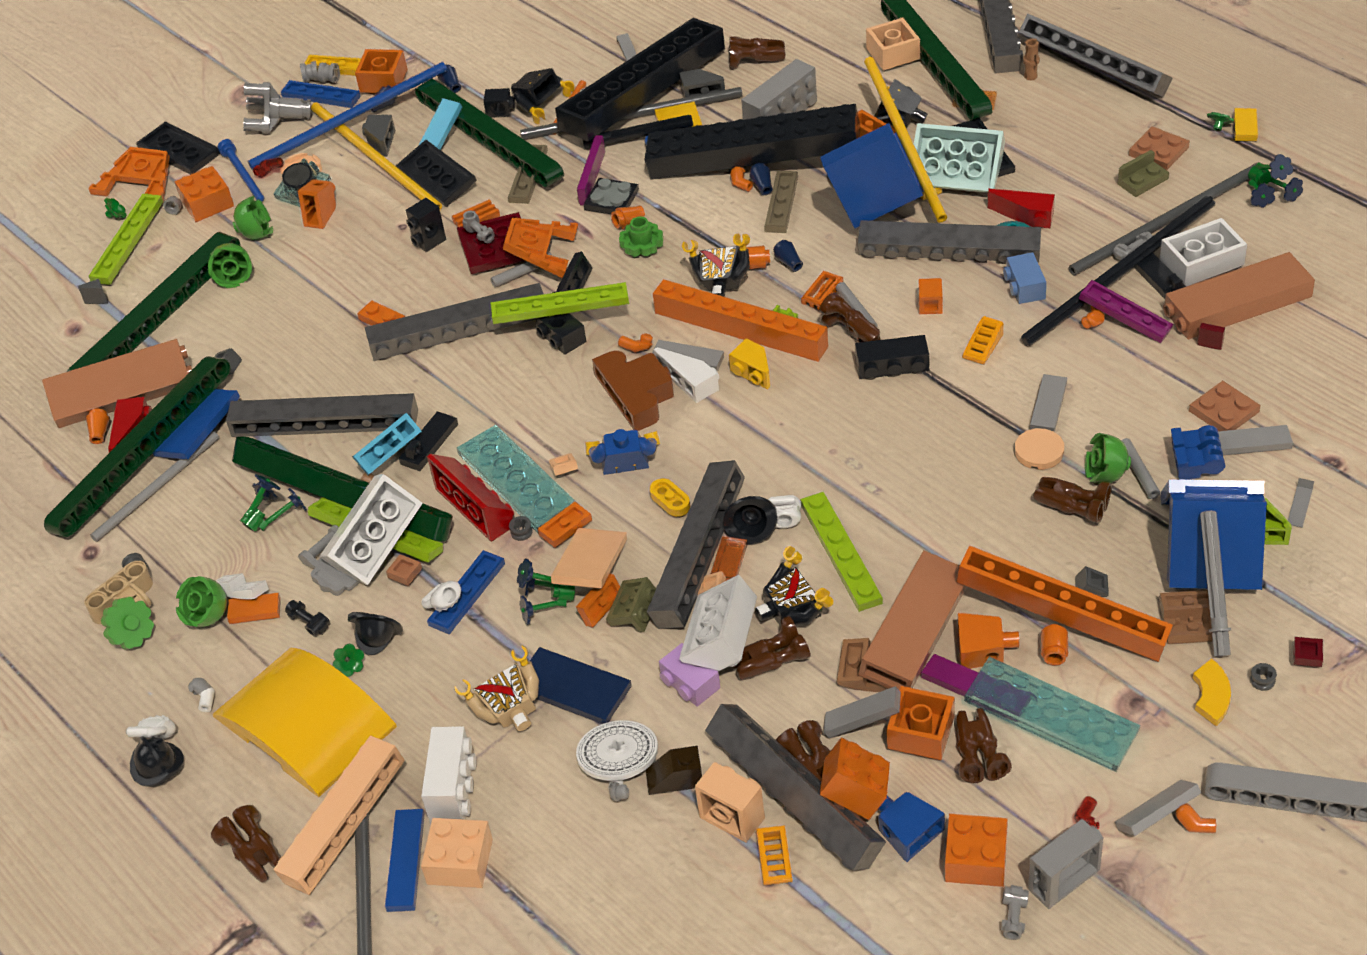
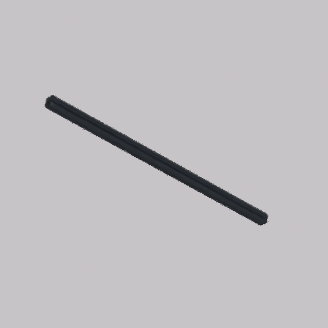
[1021,196,1215,346]

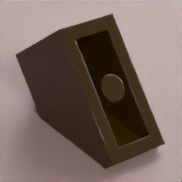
[646,745,702,795]

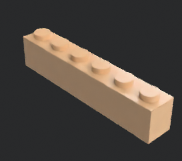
[273,736,405,895]

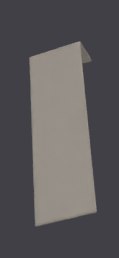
[616,33,636,60]
[1288,478,1314,528]

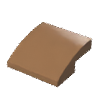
[1159,590,1213,644]
[837,638,888,692]

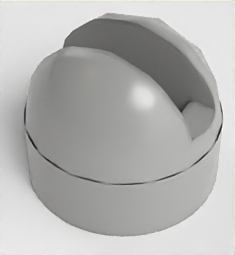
[163,196,182,215]

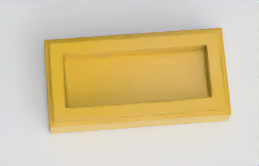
[1234,108,1258,141]

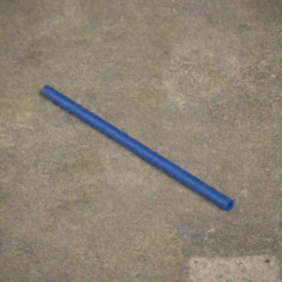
[248,62,447,170]

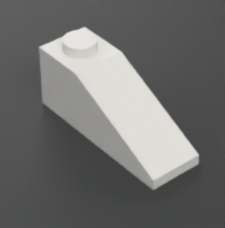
[653,347,719,403]

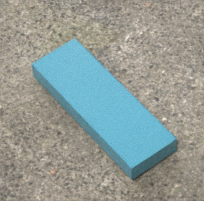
[418,98,462,149]

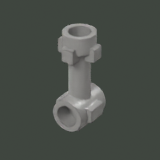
[462,211,495,243]
[1113,232,1153,260]
[1001,885,1029,940]

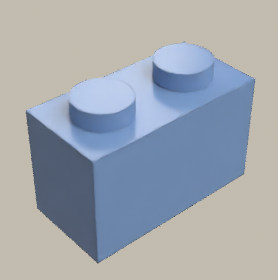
[1003,253,1047,304]

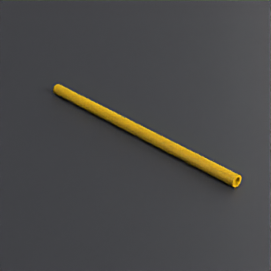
[864,57,947,223]
[311,102,442,210]

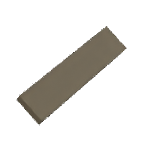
[508,144,548,204]
[764,170,798,233]

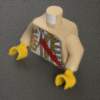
[454,645,539,731]

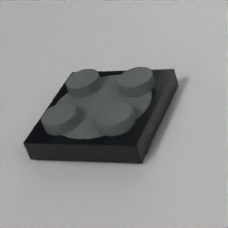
[583,178,639,214]

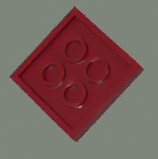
[457,212,526,274]

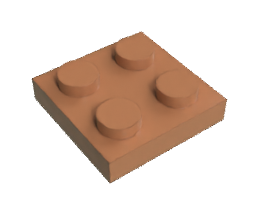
[1129,126,1190,170]
[1189,380,1261,431]

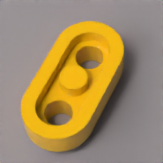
[650,478,690,517]

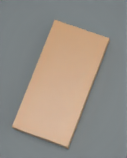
[551,528,627,589]

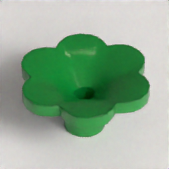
[1207,112,1234,131]
[104,198,127,219]
[332,643,364,677]

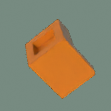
[919,278,943,314]

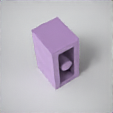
[659,643,720,707]

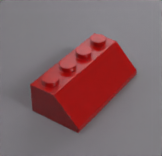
[427,454,514,542]

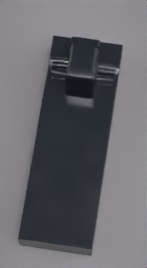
[552,251,593,293]
[1134,253,1187,299]
[399,411,458,471]

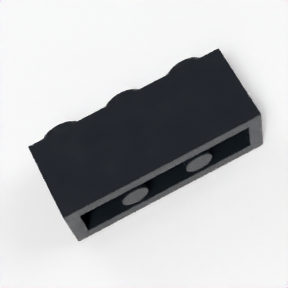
[855,335,930,379]

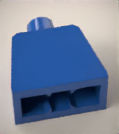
[878,792,945,862]

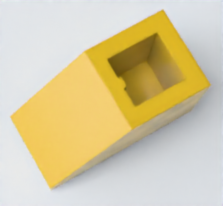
[729,338,770,389]

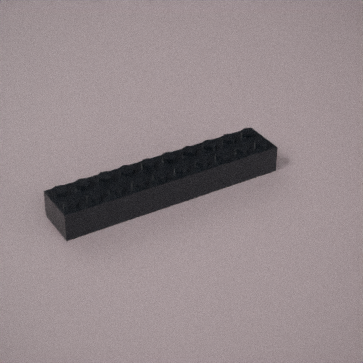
[555,18,725,141]
[644,104,860,179]

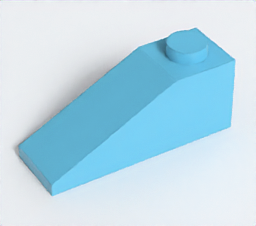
[353,413,421,475]

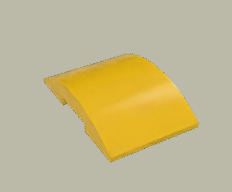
[213,648,397,798]

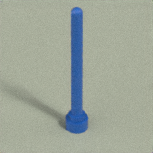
[218,139,264,202]

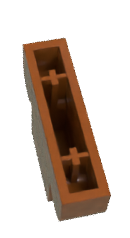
[592,351,674,431]

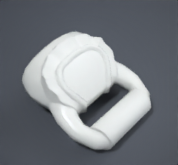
[768,495,801,528]
[421,581,461,612]
[126,715,176,739]

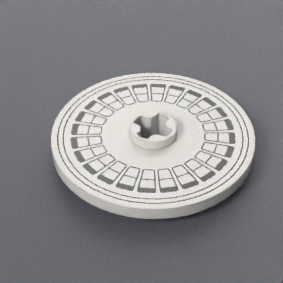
[576,720,658,781]

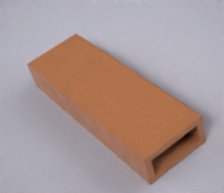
[1163,252,1315,340]
[42,339,192,428]
[858,550,967,690]

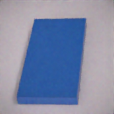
[153,389,240,460]

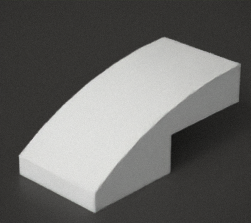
[216,573,269,599]

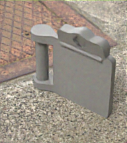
[298,525,360,596]

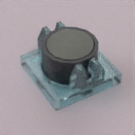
[273,158,331,207]

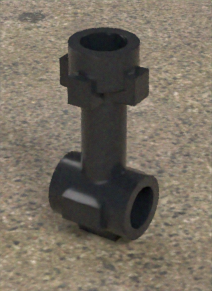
[285,600,330,637]

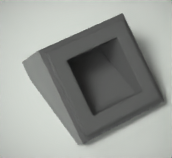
[78,279,108,304]
[215,348,242,374]
[1075,566,1109,597]

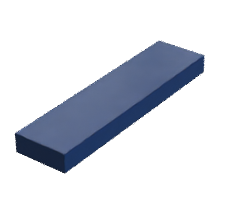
[281,80,361,108]
[427,550,505,635]
[385,809,425,912]

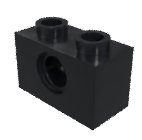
[406,198,447,252]
[536,313,587,355]

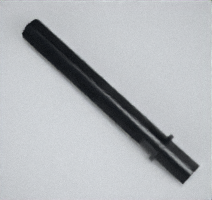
[582,114,693,149]

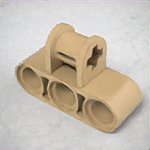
[84,561,153,624]

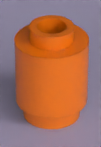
[746,245,770,269]
[1041,624,1068,665]

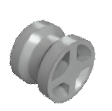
[300,61,319,83]
[318,62,340,83]

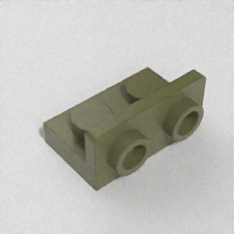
[1118,150,1169,197]
[606,577,656,632]

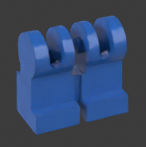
[1171,425,1225,480]

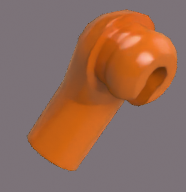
[730,167,753,192]
[1081,306,1105,329]
[618,333,653,352]
[1175,803,1216,833]

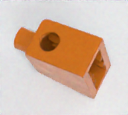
[298,180,336,229]
[958,613,1019,669]

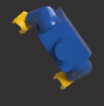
[585,429,660,475]

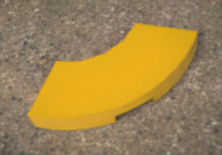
[1193,658,1231,726]

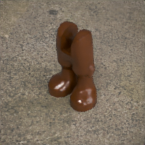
[729,36,786,69]
[819,293,881,343]
[1033,477,1112,524]
[733,616,811,680]
[957,708,1012,783]
[776,720,830,781]
[211,805,280,883]

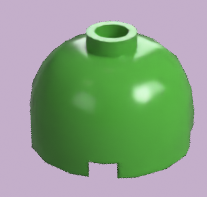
[233,196,273,240]
[208,243,252,288]
[1085,433,1131,484]
[176,576,227,627]

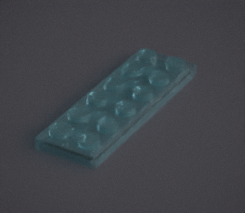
[457,425,577,534]
[964,657,1140,772]

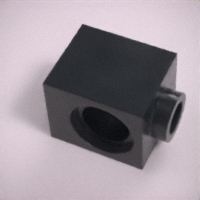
[483,88,515,118]

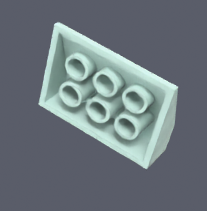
[910,123,1005,193]

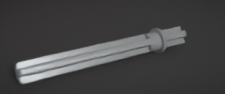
[1200,511,1231,656]

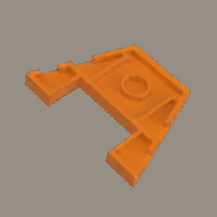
[88,147,169,204]
[503,218,578,278]

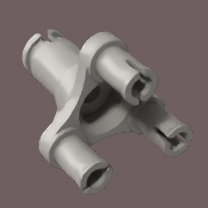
[243,82,311,134]

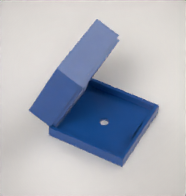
[820,123,923,229]
[1161,479,1267,590]

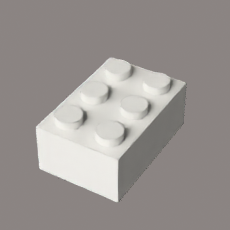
[1160,218,1247,286]
[421,726,476,825]

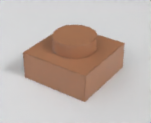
[386,554,422,586]

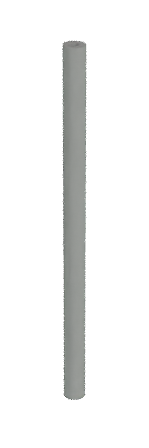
[90,431,219,542]

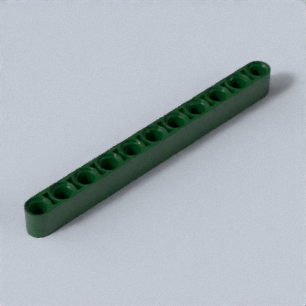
[881,0,993,120]
[415,79,564,188]
[67,232,240,372]
[44,356,231,537]
[232,436,453,542]

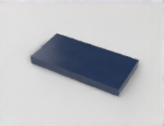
[530,647,632,724]

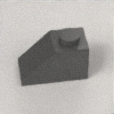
[679,69,725,98]
[362,115,396,157]

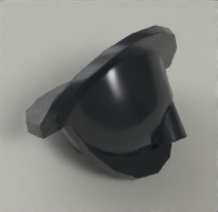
[723,496,778,545]
[348,612,403,655]
[130,736,184,787]

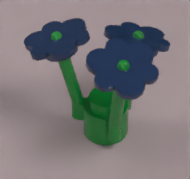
[1248,154,1303,208]
[240,474,307,532]
[517,558,575,625]

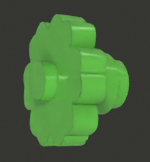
[619,216,664,257]
[101,597,154,649]

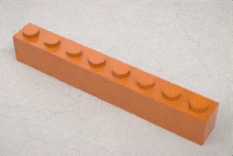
[653,279,828,362]
[957,545,1173,662]

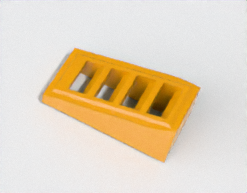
[963,316,1004,364]
[756,825,793,885]

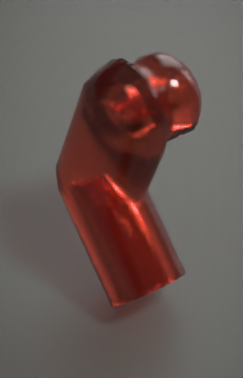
[253,157,284,178]
[1074,796,1100,830]

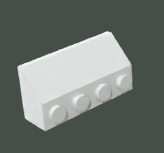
[319,474,422,585]
[679,575,757,671]

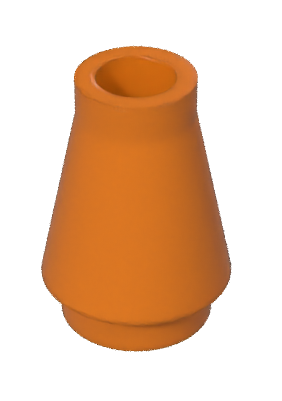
[611,205,645,229]
[86,408,110,444]

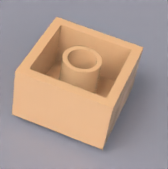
[866,18,920,70]
[695,762,765,843]
[421,818,493,888]

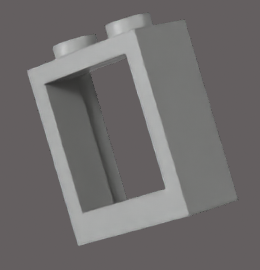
[1028,819,1103,909]

